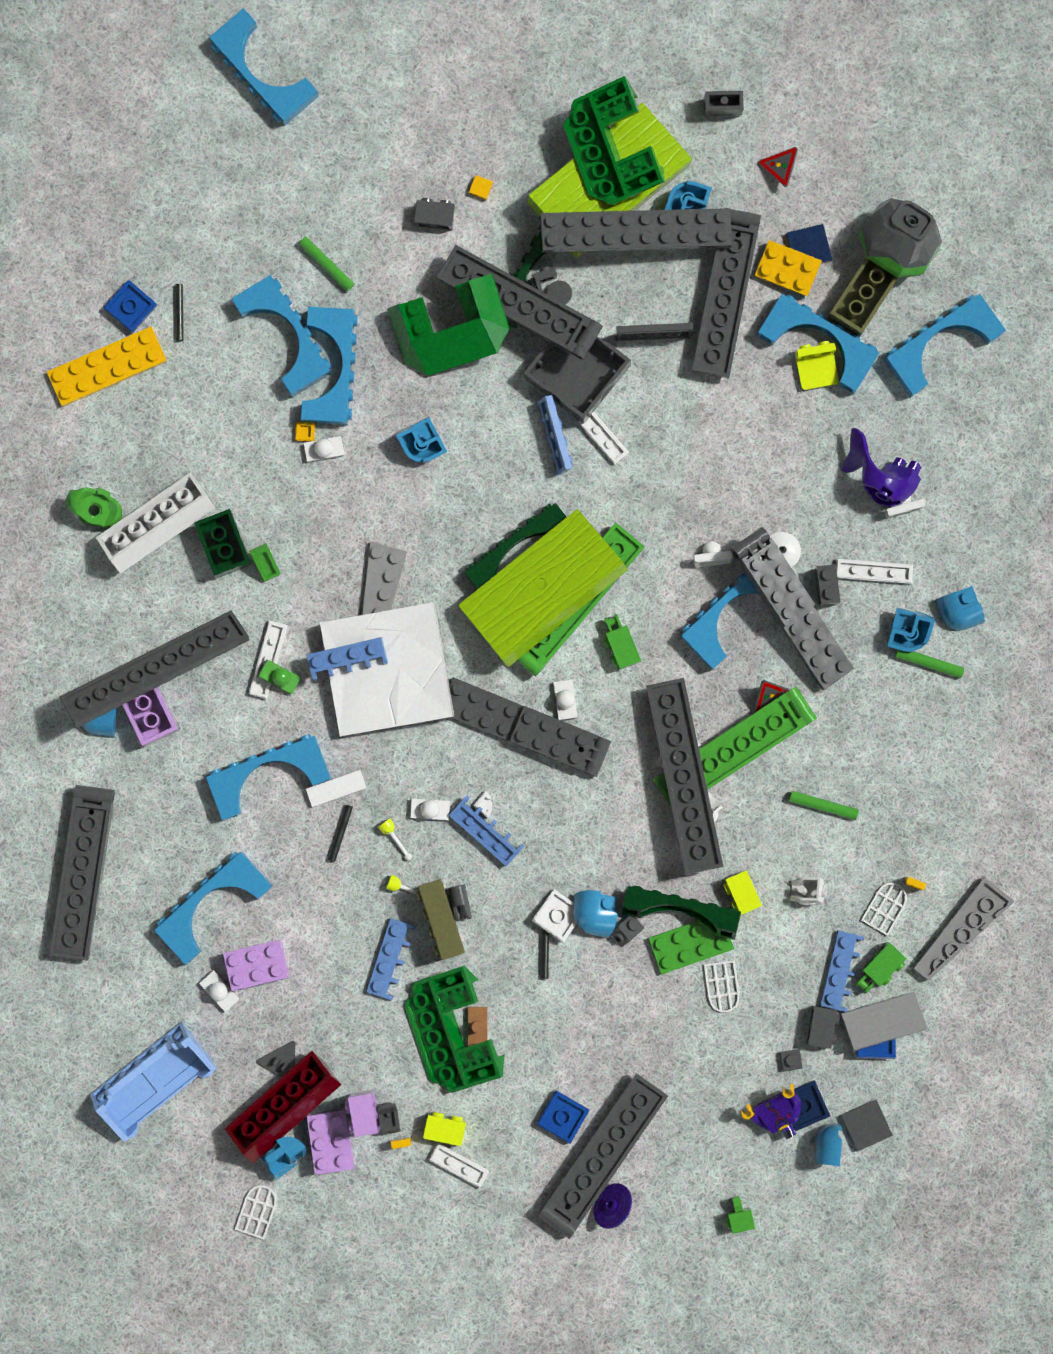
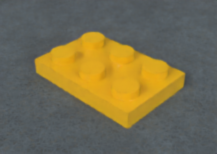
[755,240,822,297]

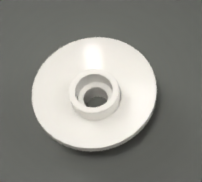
[770,532,801,567]

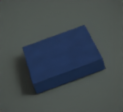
[786,224,833,264]
[792,1080,830,1132]

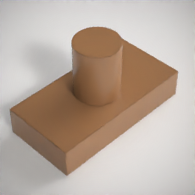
[468,1007,487,1046]

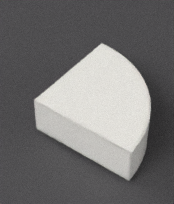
[473,791,492,818]

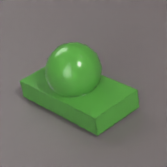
[249,543,281,582]
[258,659,301,694]

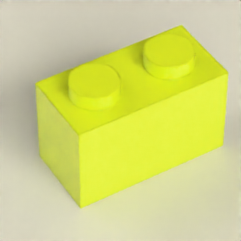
[723,870,762,915]
[423,1111,466,1146]

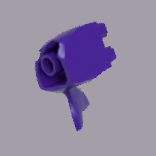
[841,428,922,507]

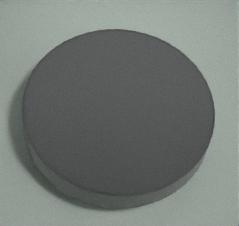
[547,280,572,305]

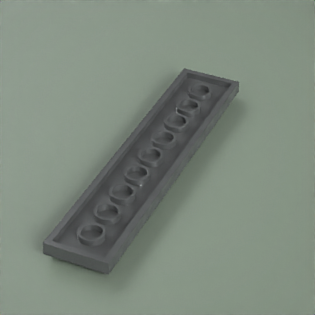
[540,208,732,252]
[59,610,250,728]
[646,678,724,875]

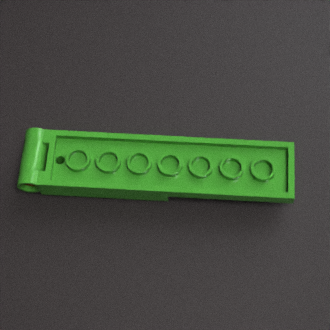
[517,522,645,677]
[653,686,817,807]

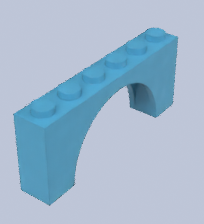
[209,8,319,125]
[231,275,332,398]
[757,294,879,394]
[884,294,1006,398]
[301,307,358,425]
[680,572,759,670]
[206,734,332,821]
[154,852,273,965]

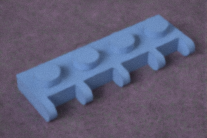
[536,395,572,475]
[307,637,388,681]
[449,795,524,867]
[367,918,416,1000]
[820,930,864,1012]

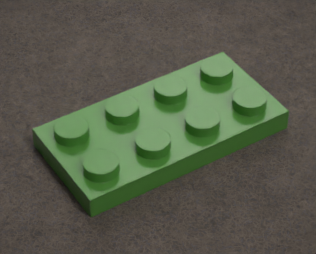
[649,920,734,975]

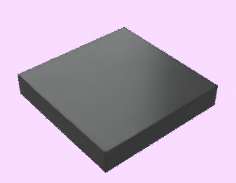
[841,1099,893,1151]

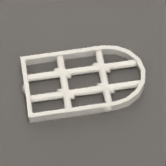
[861,883,907,936]
[704,960,740,1012]
[235,1185,277,1240]

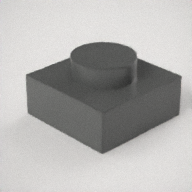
[780,1049,803,1071]

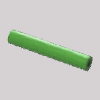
[299,236,355,292]
[895,649,964,679]
[789,791,859,820]

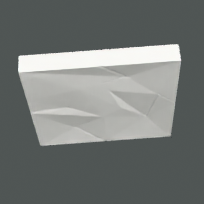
[320,602,454,736]

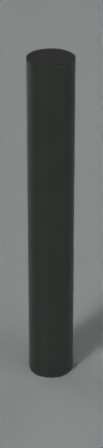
[175,284,184,341]
[328,805,353,861]
[541,929,549,979]

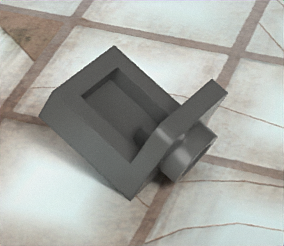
[531,266,557,292]
[611,916,644,947]
[377,1102,401,1135]

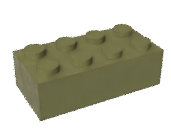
[828,258,898,337]
[416,879,465,960]

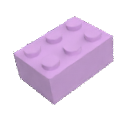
[123,687,179,747]
[223,939,290,991]
[345,1089,380,1137]
[307,1109,355,1175]

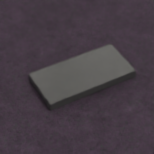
[615,323,693,341]

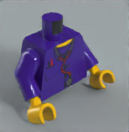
[740,1084,801,1139]

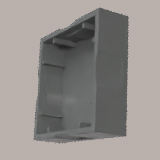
[524,331,631,423]

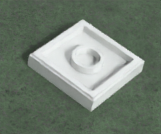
[532,889,577,943]

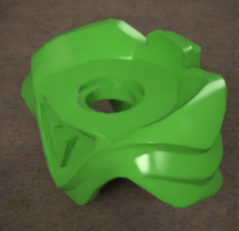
[65,487,122,529]

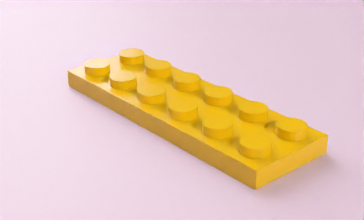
[47,326,167,407]

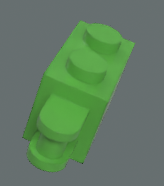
[603,614,641,670]
[855,942,907,994]

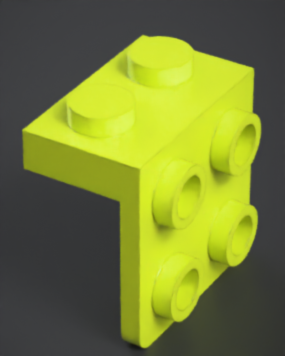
[795,341,839,390]

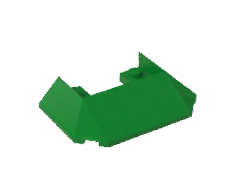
[563,76,665,205]
[387,274,510,376]
[404,965,505,1093]

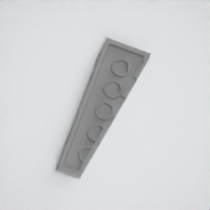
[362,542,407,615]
[913,877,1014,981]

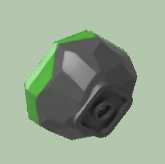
[859,198,942,278]

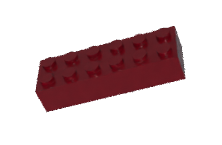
[225,1051,342,1163]

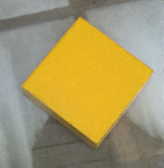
[469,175,493,200]
[295,422,315,442]
[904,877,926,891]
[391,1137,412,1149]

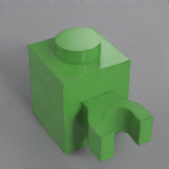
[725,1196,756,1234]

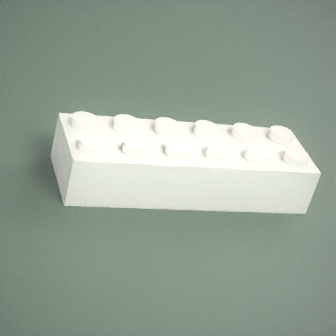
[96,472,215,574]

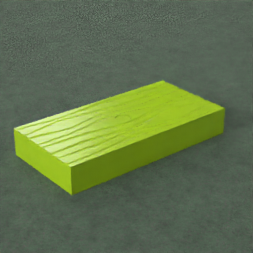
[527,103,692,259]
[458,508,628,667]

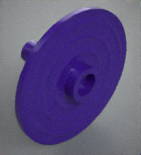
[593,1183,632,1229]

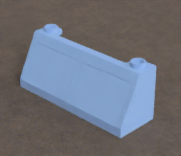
[90,1021,216,1142]

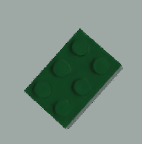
[194,509,252,578]

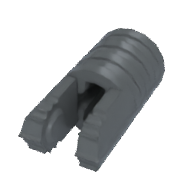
[448,884,472,921]

